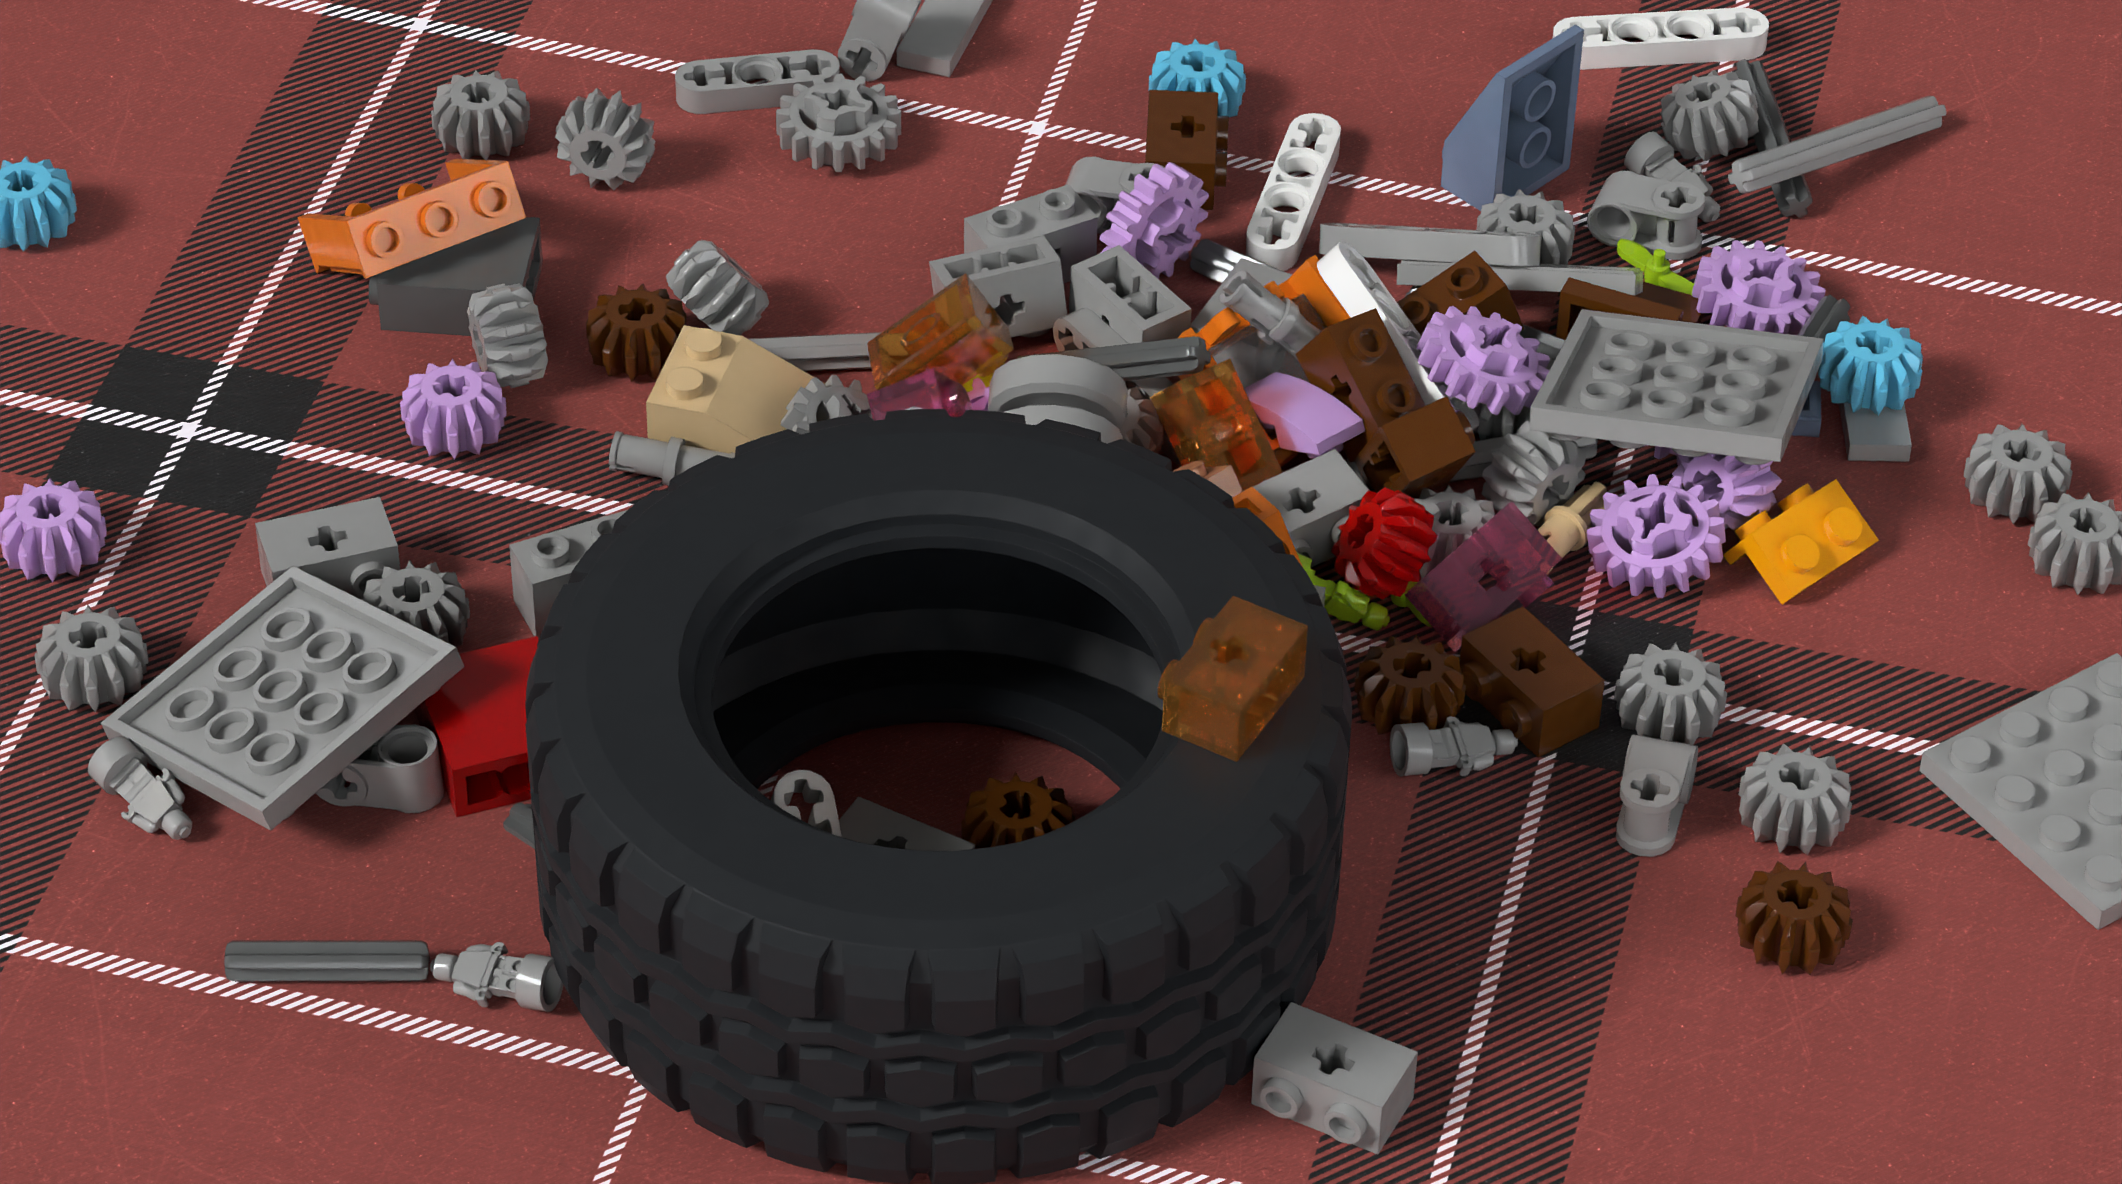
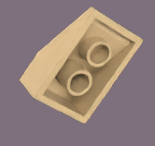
[646,325,825,454]

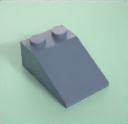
[1441,25,1584,211]

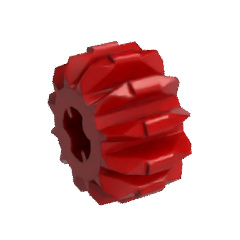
[1331,487,1438,600]

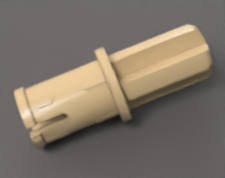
[1516,482,1607,577]

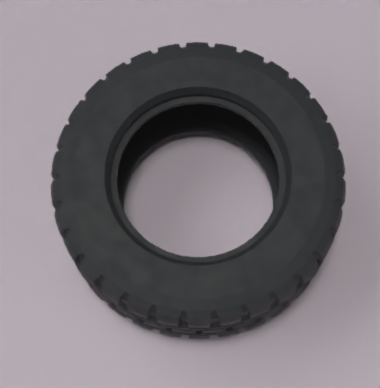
[525,409,1352,1184]

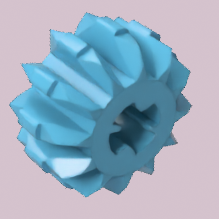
[1148,38,1246,117]
[0,156,77,252]
[1818,316,1923,416]

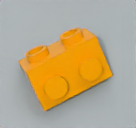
[1723,479,1879,605]

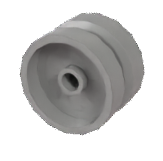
[988,354,1128,444]

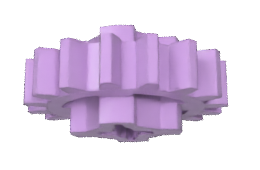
[1099,162,1209,279]
[1692,240,1825,335]
[1416,306,1550,415]
[1587,474,1726,598]

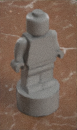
[1624,131,1720,223]
[1390,716,1518,777]
[88,736,193,840]
[430,942,563,1012]

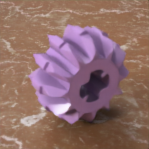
[400,358,507,460]
[1672,453,1782,530]
[0,478,107,582]

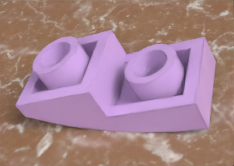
[1238,372,1365,459]

